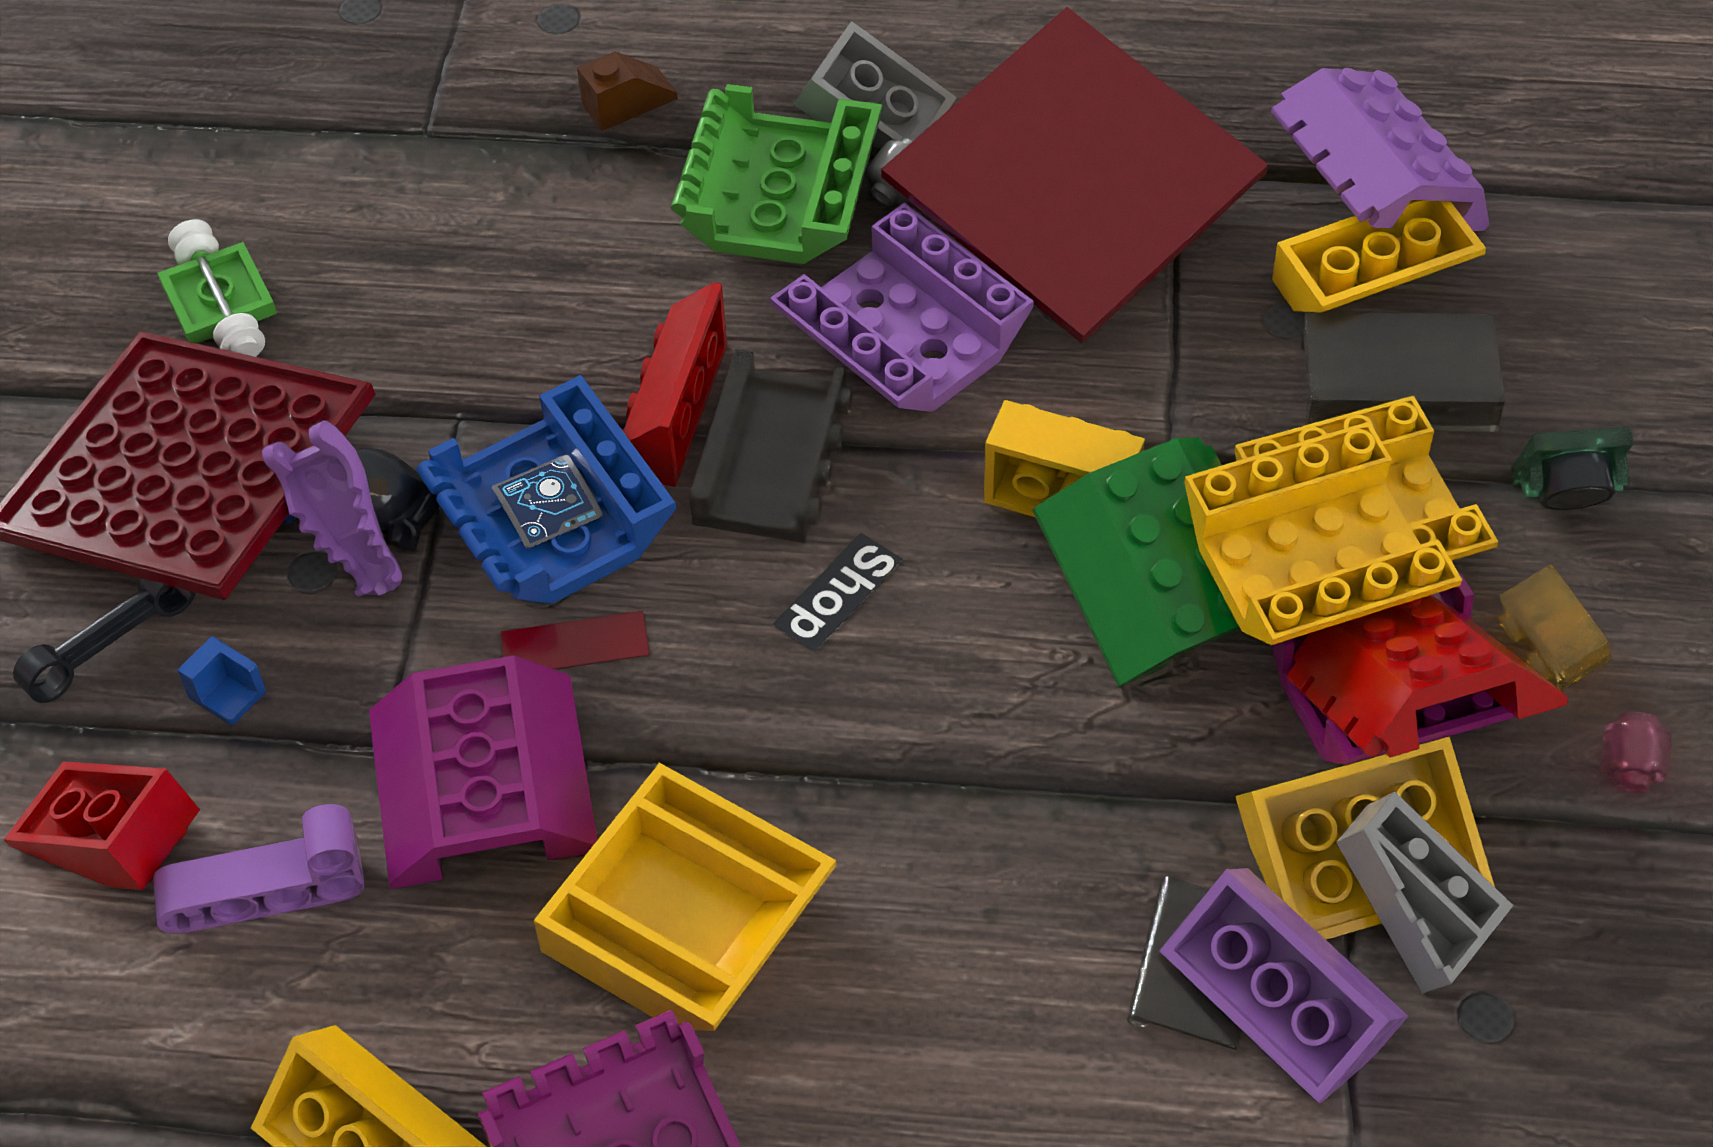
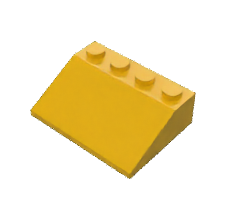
[1235,736,1495,940]

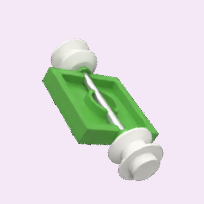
[157,219,277,357]

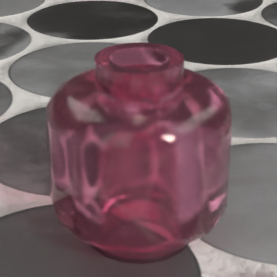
[1601,712,1672,793]

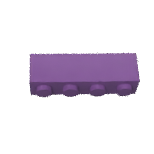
[1160,868,1408,1103]

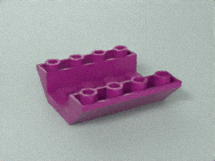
[369,655,597,889]

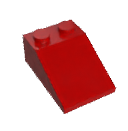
[4,762,200,890]

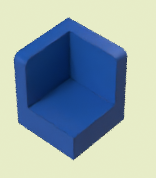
[177,636,266,725]

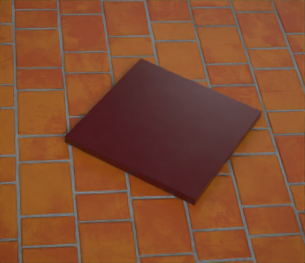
[881,7,1268,344]
[0,331,376,600]

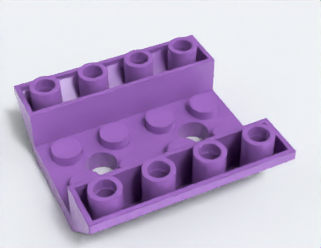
[770,203,1034,412]

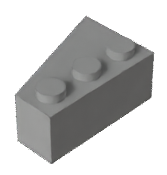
[1336,792,1514,994]

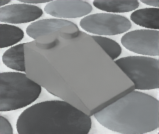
[793,21,957,149]

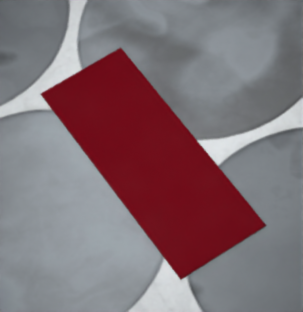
[501,611,649,669]

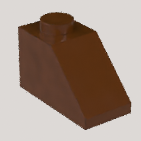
[577,51,678,131]

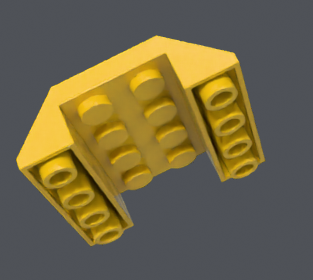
[1234,395,1498,561]
[1184,421,1462,645]

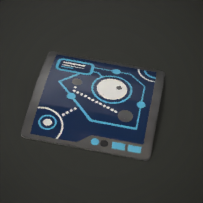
[492,455,603,548]

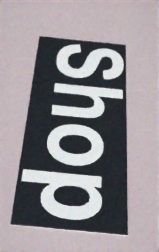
[772,533,903,652]

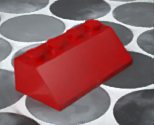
[621,282,728,487]

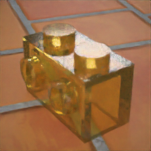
[1498,564,1612,691]

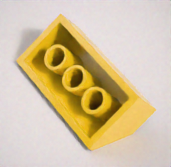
[1272,200,1486,313]
[251,1025,487,1147]

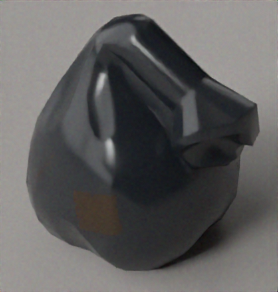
[356,447,439,550]

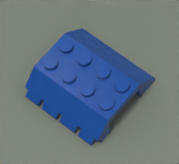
[416,375,676,603]

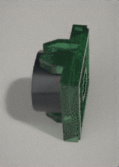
[1511,427,1634,510]

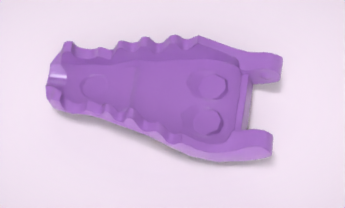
[262,421,402,597]

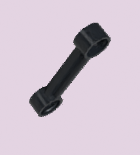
[13,578,196,703]

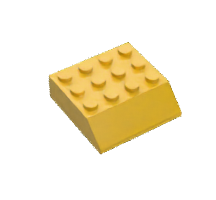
[534,763,837,1031]

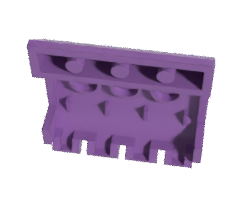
[1271,68,1489,231]

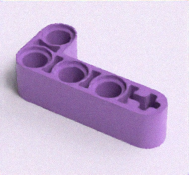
[153,804,364,934]

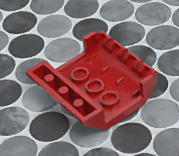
[1286,595,1568,758]

